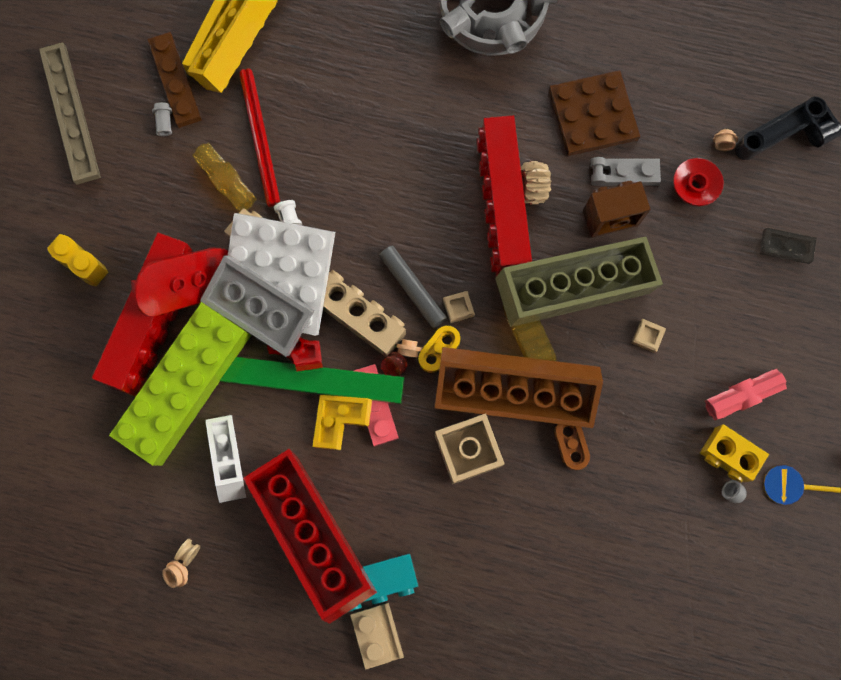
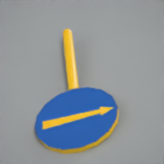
[763,465,841,505]

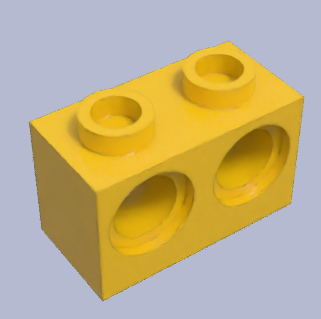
[700,424,769,483]

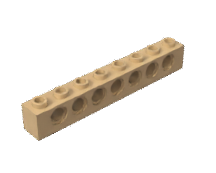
[224,208,406,358]

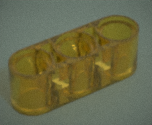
[503,305,557,361]

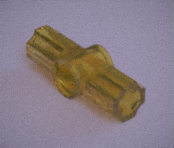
[192,143,256,213]

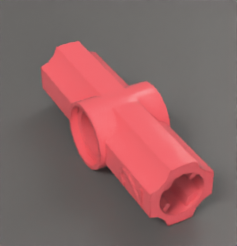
[705,369,787,420]

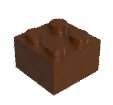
[583,181,651,238]

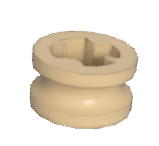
[174,538,200,566]

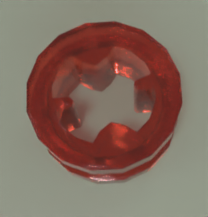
[381,352,407,377]

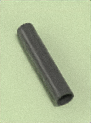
[379,246,447,329]

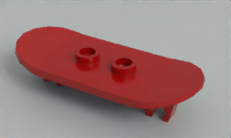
[131,247,228,316]

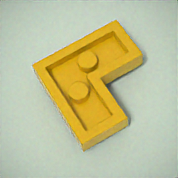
[313,395,372,450]

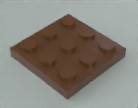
[549,70,640,156]

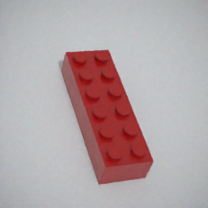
[477,115,532,277]
[92,232,193,397]
[243,449,377,624]

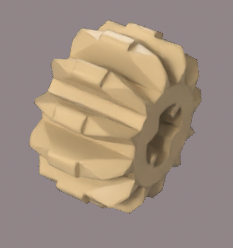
[521,161,552,205]

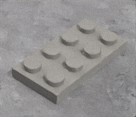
[200,256,314,356]

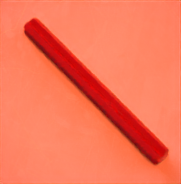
[239,68,280,207]

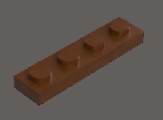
[147,32,202,128]

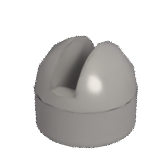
[722,480,747,503]

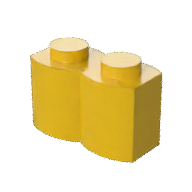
[47,234,108,286]

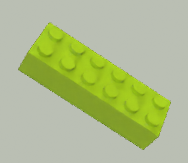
[109,302,251,466]

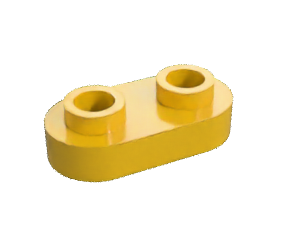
[418,326,460,373]

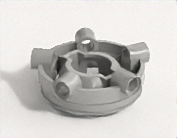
[440,0,557,56]

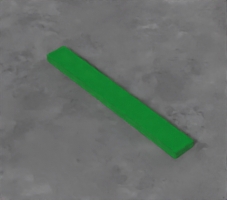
[220,357,405,404]

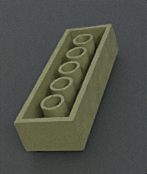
[495,237,663,327]

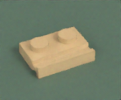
[351,603,404,670]

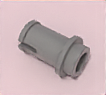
[152,102,172,136]

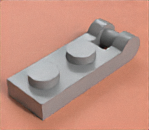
[590,157,661,186]

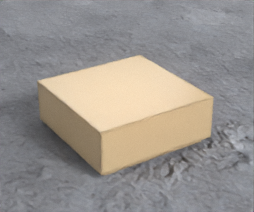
[443,291,475,323]
[631,319,666,353]

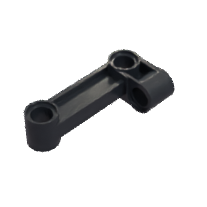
[735,96,841,160]

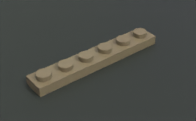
[39,42,101,185]

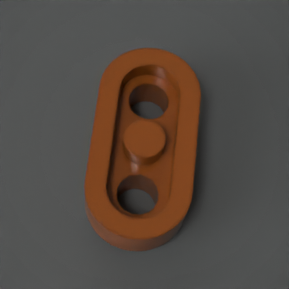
[554,424,590,471]

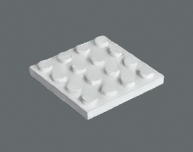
[219,213,335,336]

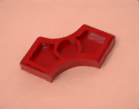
[267,337,323,372]

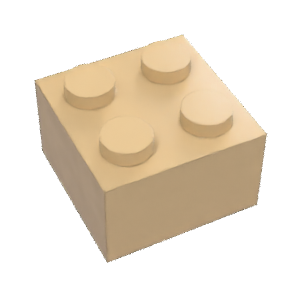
[435,414,505,485]

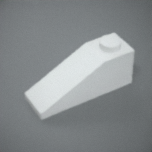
[205,415,246,503]

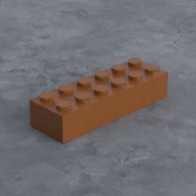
[435,347,603,428]

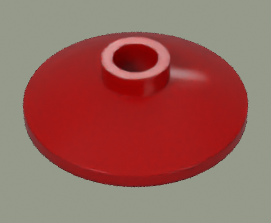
[673,158,724,206]

